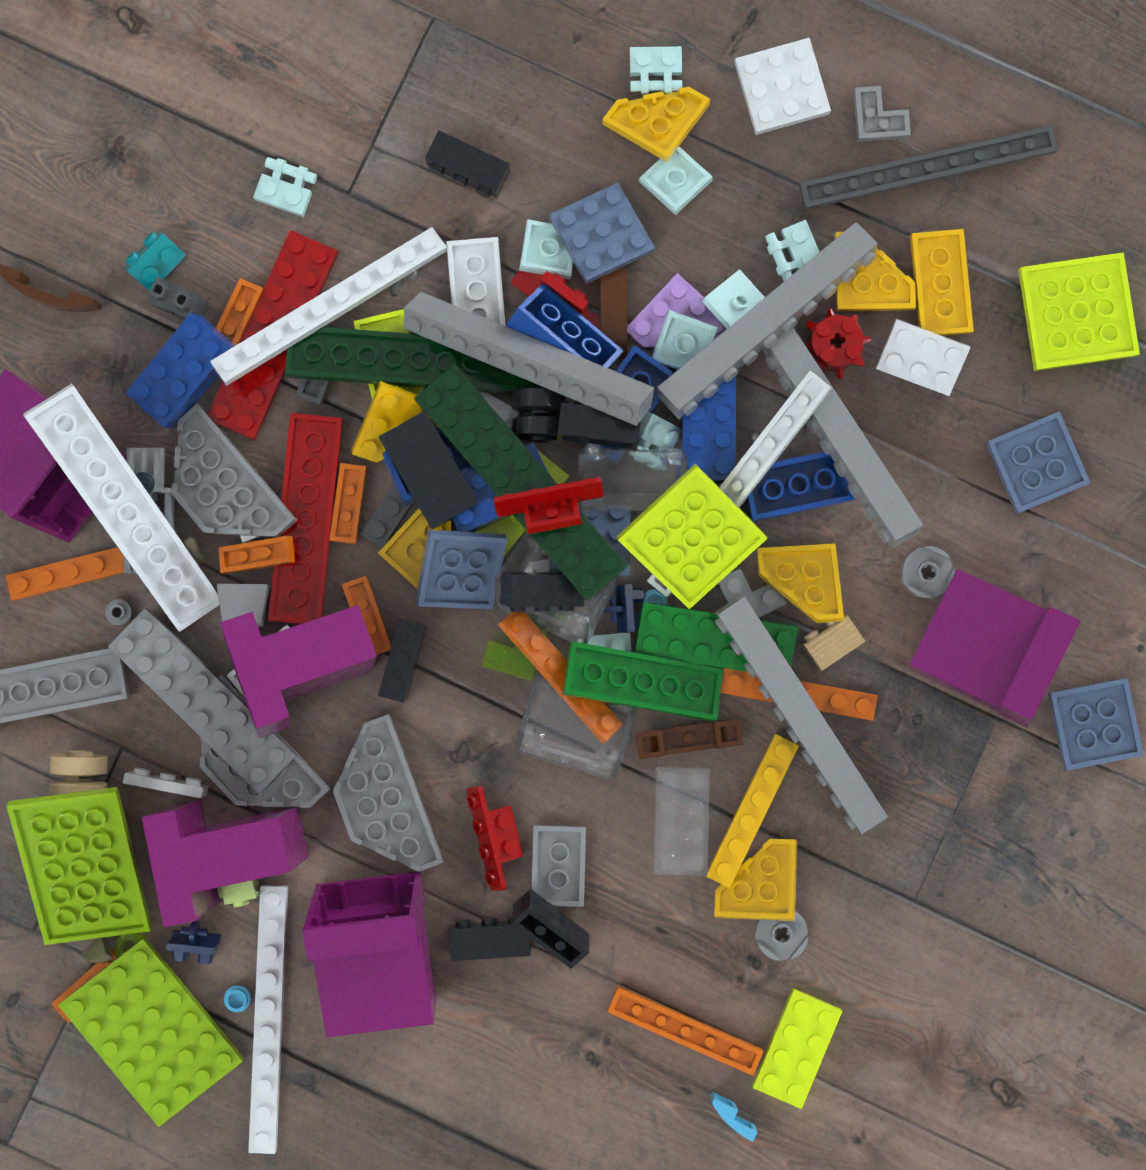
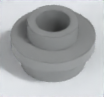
[105,599,132,625]

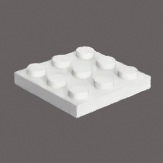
[734,38,831,135]

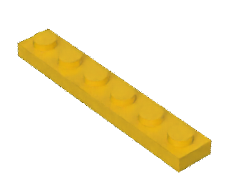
[705,734,799,888]

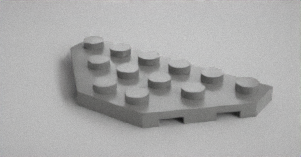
[171,403,297,537]
[200,674,331,808]
[333,714,444,872]

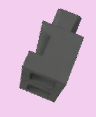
[146,277,208,320]

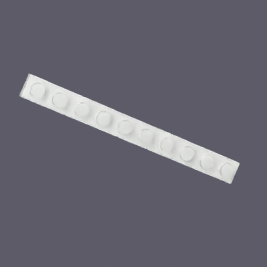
[210,227,447,386]
[647,371,832,597]
[249,885,288,1154]

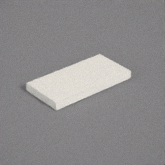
[446,237,506,326]

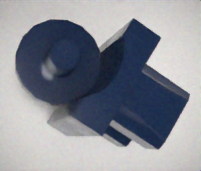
[602,584,644,633]
[167,920,221,964]

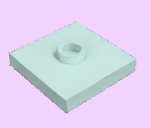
[639,147,713,215]
[519,219,573,279]
[702,269,765,329]
[652,310,718,370]

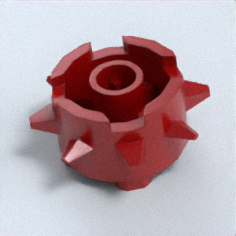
[804,308,871,379]

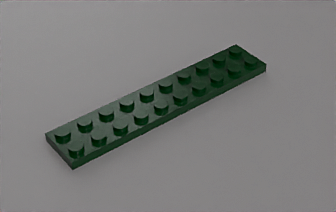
[285,327,545,394]
[414,364,628,601]

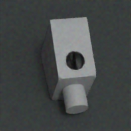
[217,584,271,627]

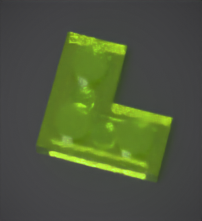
[481,629,547,681]

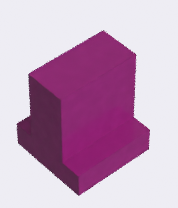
[0,369,127,543]
[909,569,1081,728]
[220,605,377,739]
[142,800,309,928]
[302,871,437,1038]

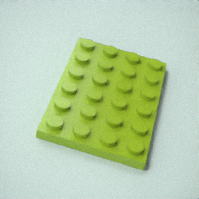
[6,787,152,945]
[58,937,244,1127]

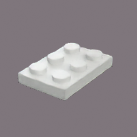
[876,319,971,396]

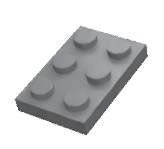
[532,825,586,907]

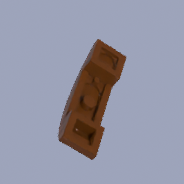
[0,264,102,312]
[600,266,627,359]
[636,719,743,760]

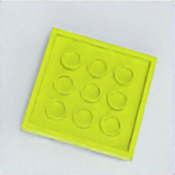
[1018,252,1140,371]
[617,464,768,609]

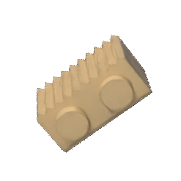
[801,615,865,671]

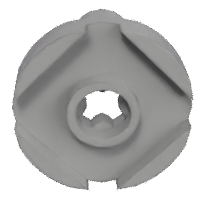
[900,546,955,599]
[754,911,808,961]

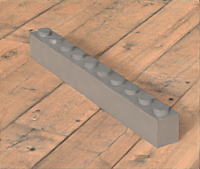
[657,222,878,419]
[404,292,654,426]
[762,328,923,549]
[714,595,888,834]

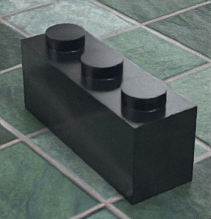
[425,130,510,199]
[557,400,641,450]
[500,572,584,612]
[378,619,427,703]
[511,889,589,969]
[449,916,531,961]

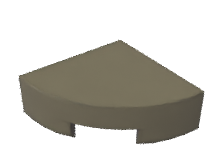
[183,537,206,566]
[81,938,112,963]

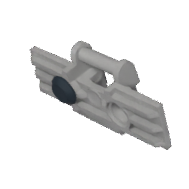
[124,448,177,574]

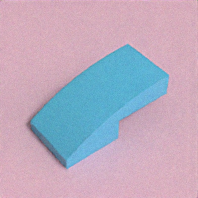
[710,1091,757,1142]

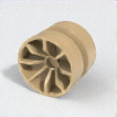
[48,750,108,796]

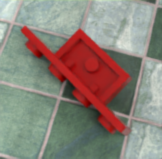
[511,270,601,331]
[493,477,604,534]
[466,786,523,891]

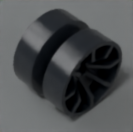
[511,388,567,443]

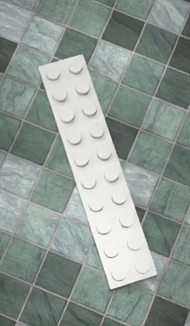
[23,384,220,632]

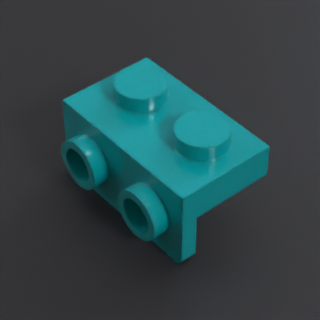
[124,230,186,292]

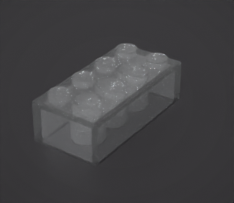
[652,765,710,876]

